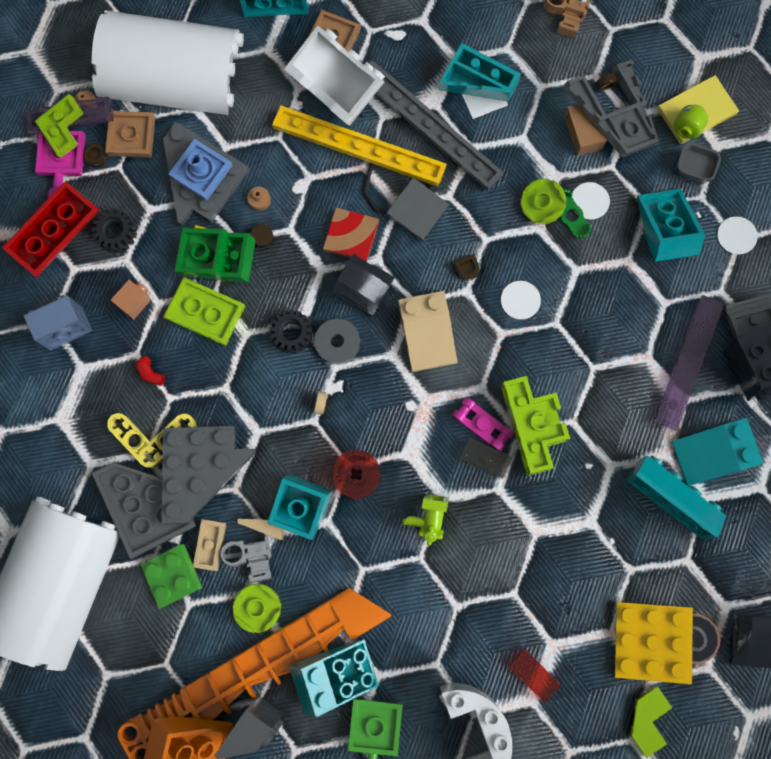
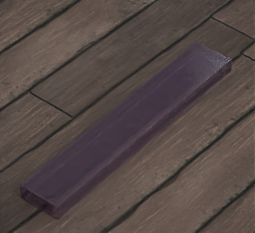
[653,295,725,431]

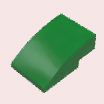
[175,228,256,283]

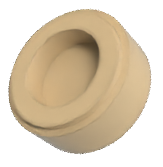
[314,391,327,415]

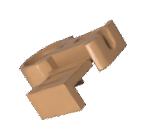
[543,0,590,38]

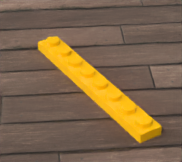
[272,106,446,187]

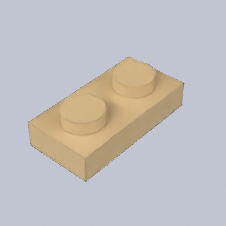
[193,519,227,571]

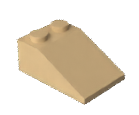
[398,291,458,372]

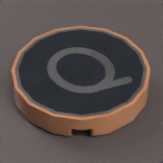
[692,614,720,664]

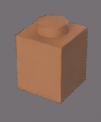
[111,280,152,320]

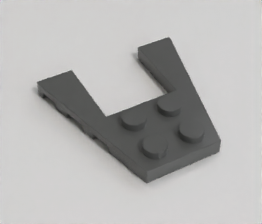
[563,60,659,158]

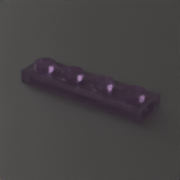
[26,97,114,135]

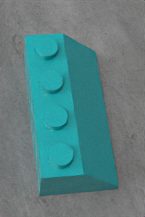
[625,455,726,539]

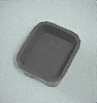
[676,143,721,184]

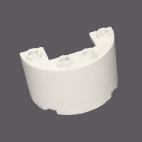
[284,26,385,126]
[440,683,512,759]

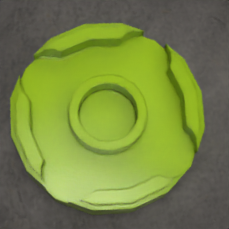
[520,179,567,224]
[233,584,281,633]

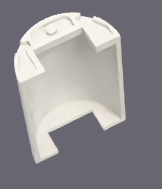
[92,10,244,115]
[0,496,120,671]

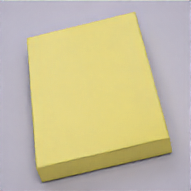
[657,75,739,145]

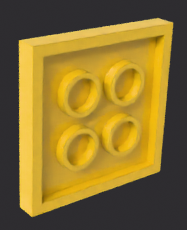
[615,602,693,684]

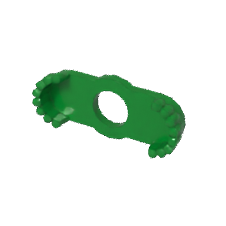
[561,189,592,239]

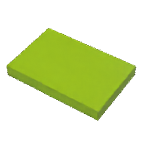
[163,277,246,346]

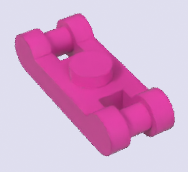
[452,397,515,452]

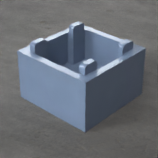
[24,295,93,350]

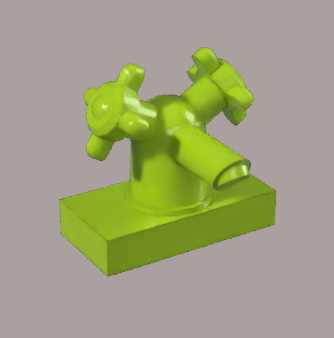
[402,494,449,546]

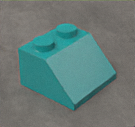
[268,474,333,540]

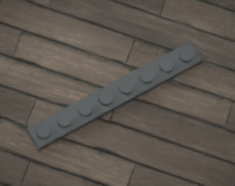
[369,60,503,191]

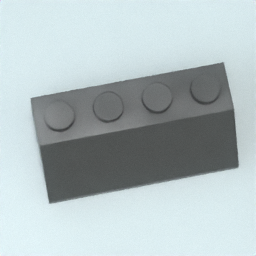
[214,696,284,759]

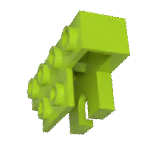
[501,376,570,476]

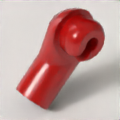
[135,356,165,386]

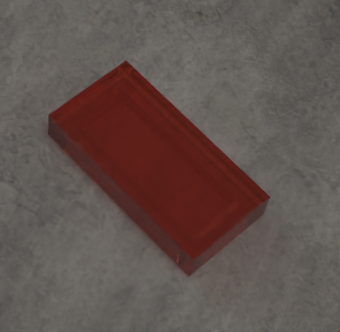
[508,648,561,703]

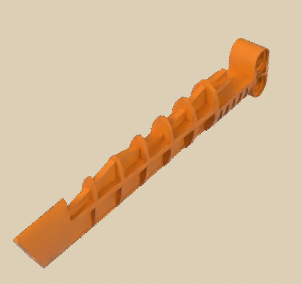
[118,588,391,759]

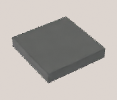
[386,177,450,241]

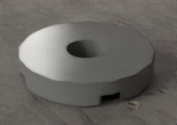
[314,318,361,365]

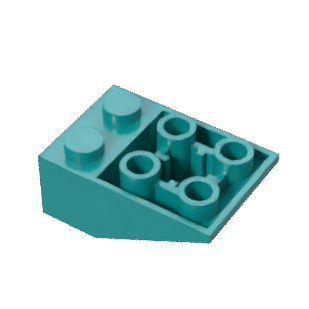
[289,639,379,717]

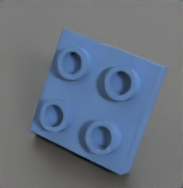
[168,139,233,201]

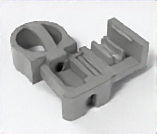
[221,537,272,583]

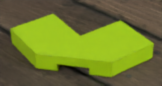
[630,685,672,758]

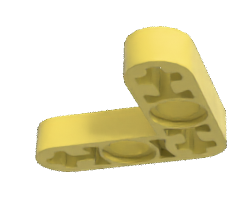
[107,413,197,468]

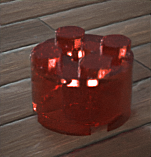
[332,450,381,500]

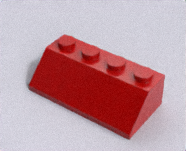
[2,181,100,278]

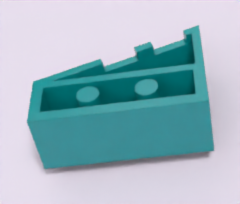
[440,43,521,102]

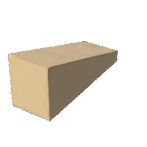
[238,519,284,540]

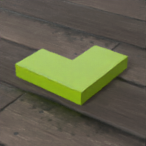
[35,94,84,158]

